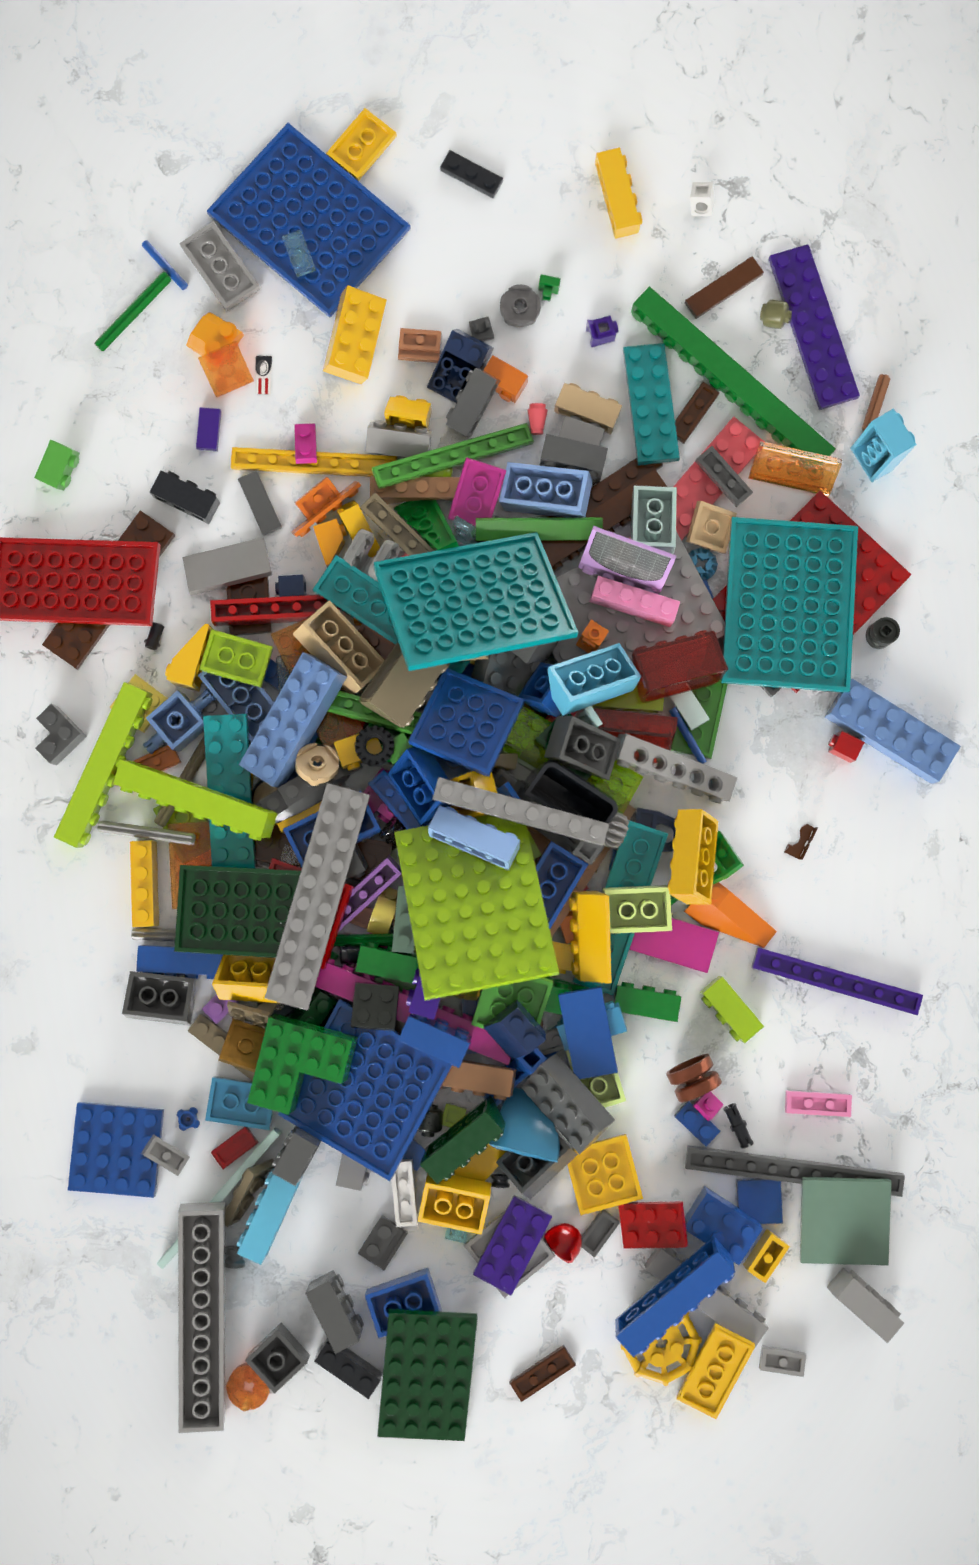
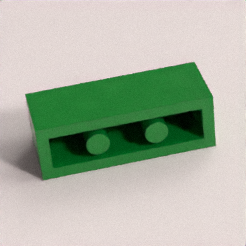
[613,982,682,1022]

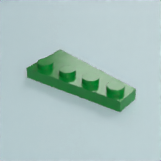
[393,500,459,551]

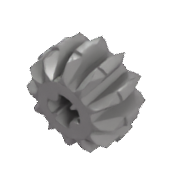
[603,812,629,848]

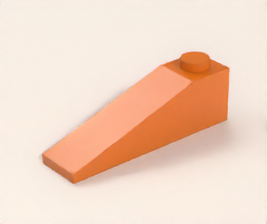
[684,882,777,948]

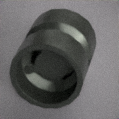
[865,617,900,649]

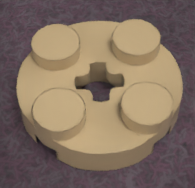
[295,743,339,786]

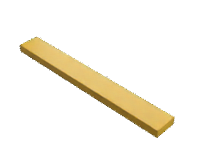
[231,447,398,477]

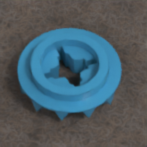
[688,547,718,580]

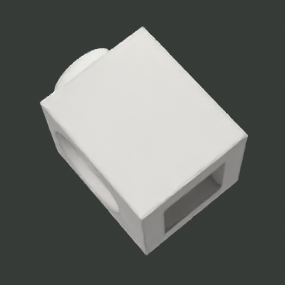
[690,182,715,216]

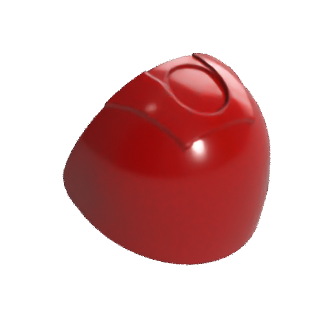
[545,1223,582,1263]

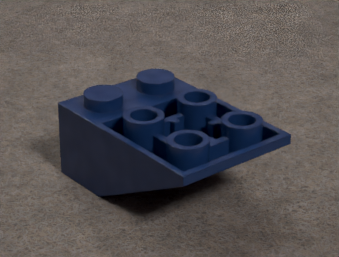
[427,329,494,404]

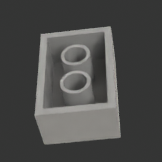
[827,1268,904,1344]

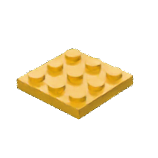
[567,1134,643,1215]

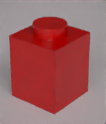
[828,731,865,763]

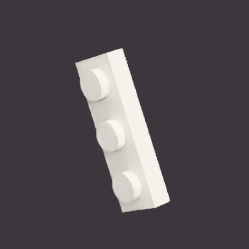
[392,1159,418,1227]

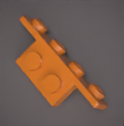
[291,477,361,537]

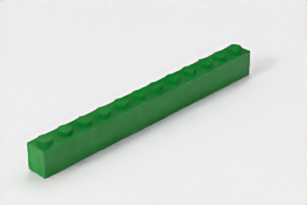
[631,286,836,473]

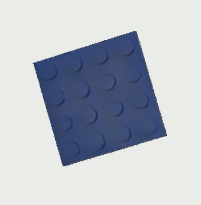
[409,668,525,777]
[68,1102,164,1198]

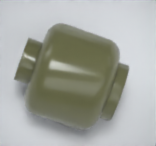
[760,299,792,329]

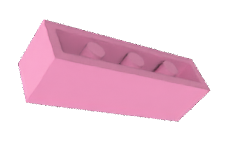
[589,576,680,627]

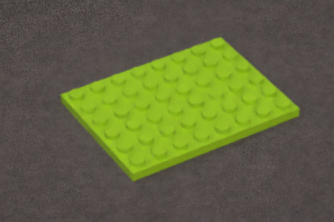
[394,815,559,1000]

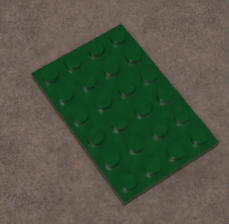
[174,865,301,958]
[377,1309,477,1441]

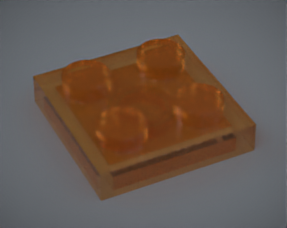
[198,341,254,398]

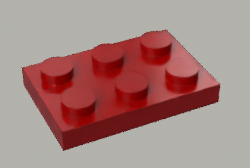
[618,1201,688,1249]

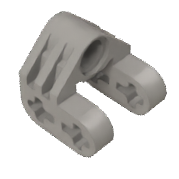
[344,529,400,582]

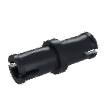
[723,1103,754,1149]

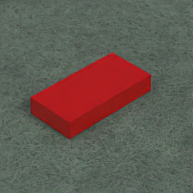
[211,1127,259,1169]

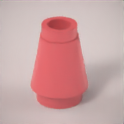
[527,403,548,435]

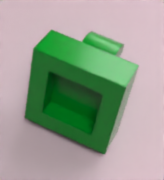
[538,274,561,301]

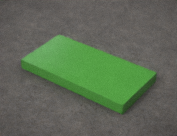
[670,668,727,759]

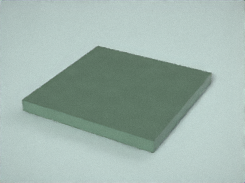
[800,1177,891,1266]

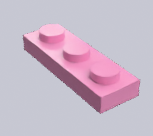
[785,1090,852,1117]

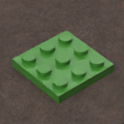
[471,977,553,1029]

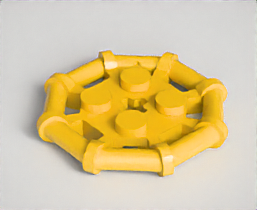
[620,1312,702,1386]

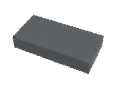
[581,1209,620,1258]

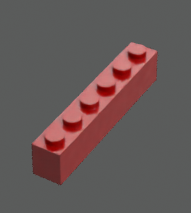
[210,595,340,626]

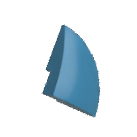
[489,1087,560,1163]

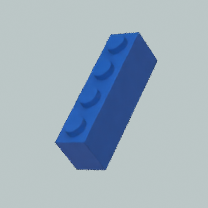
[136,945,223,979]

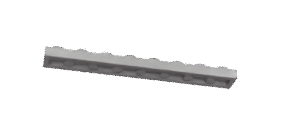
[432,777,609,846]

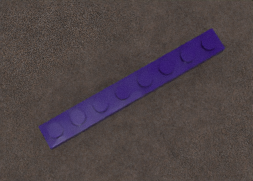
[751,947,923,1016]

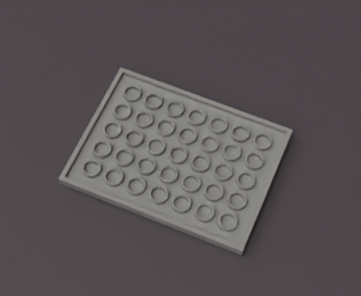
[552,531,725,676]

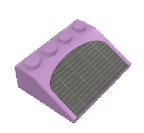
[578,526,676,594]

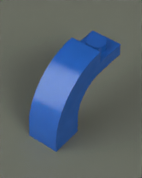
[482,1048,547,1106]

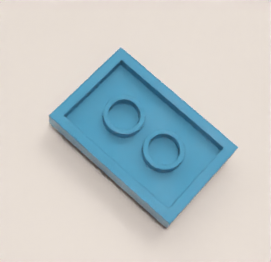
[205,1076,273,1130]

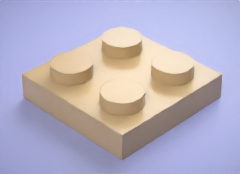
[686,501,737,554]

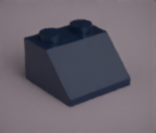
[483,1000,546,1059]

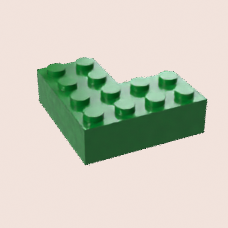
[247,1014,358,1115]

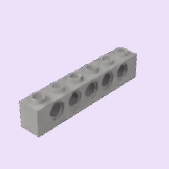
[615,734,738,804]

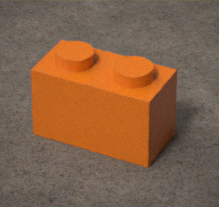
[483,355,528,403]

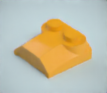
[186,312,244,368]

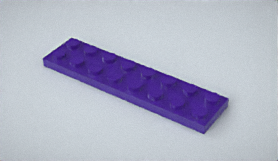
[768,244,860,410]

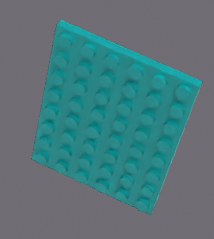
[721,517,858,693]
[373,532,578,671]

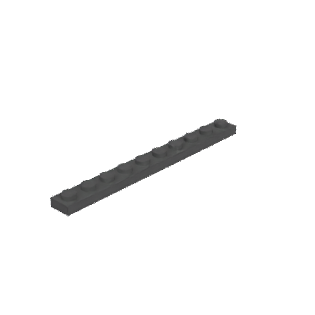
[685,1145,905,1197]

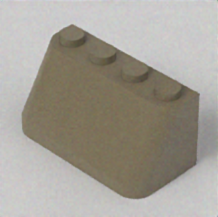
[359,642,450,728]

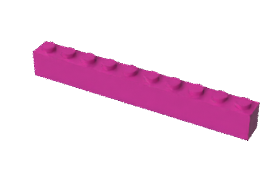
[315,958,511,1065]

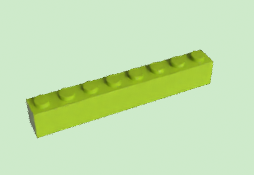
[54,682,153,848]
[113,759,278,841]

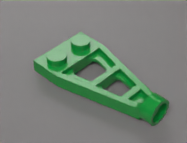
[667,831,744,906]

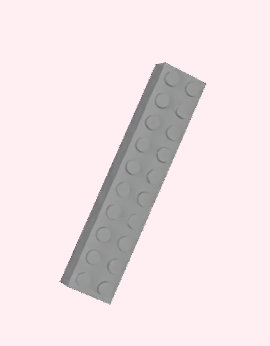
[264,783,370,1010]
[178,1202,225,1433]

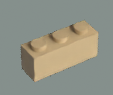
[554,383,622,434]

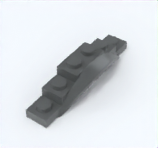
[255,756,363,823]
[494,768,605,865]

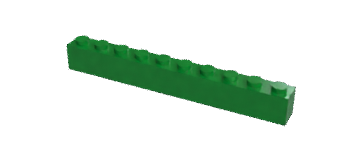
[355,941,573,1015]

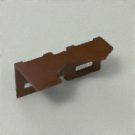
[784,824,818,860]

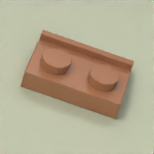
[398,328,442,363]

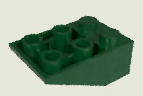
[289,987,338,1027]

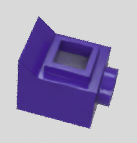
[586,315,619,348]

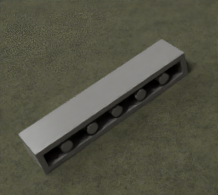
[644,1248,769,1349]

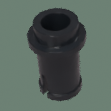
[144,622,165,650]

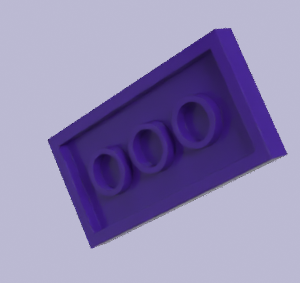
[473,1195,552,1296]

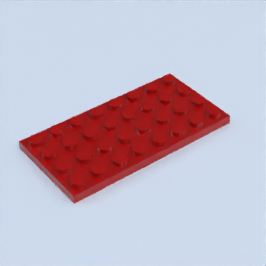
[0,537,161,626]

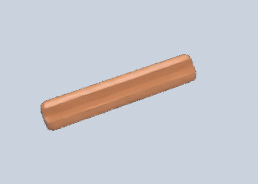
[862,374,890,431]

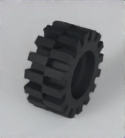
[354,725,394,767]

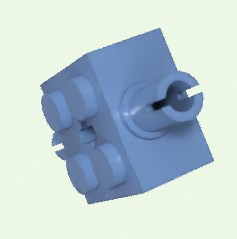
[143,689,216,754]

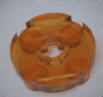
[226,1363,270,1411]

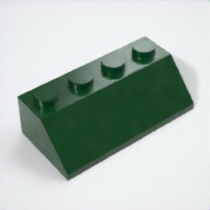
[420,1095,505,1184]

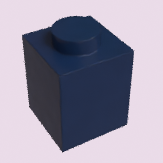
[275,574,307,597]

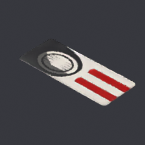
[255,356,272,394]

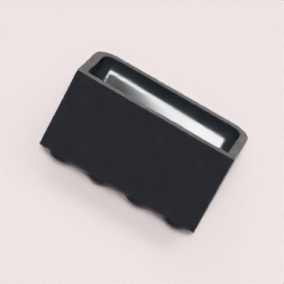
[524,760,618,824]

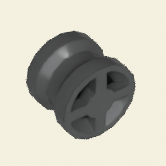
[225,1246,245,1269]

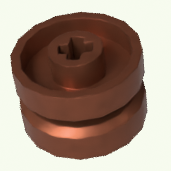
[666,1054,722,1103]

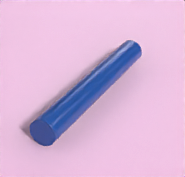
[141,240,188,290]
[669,707,707,764]

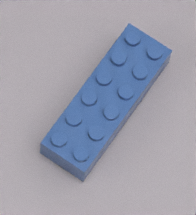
[239,652,347,788]
[825,679,961,784]

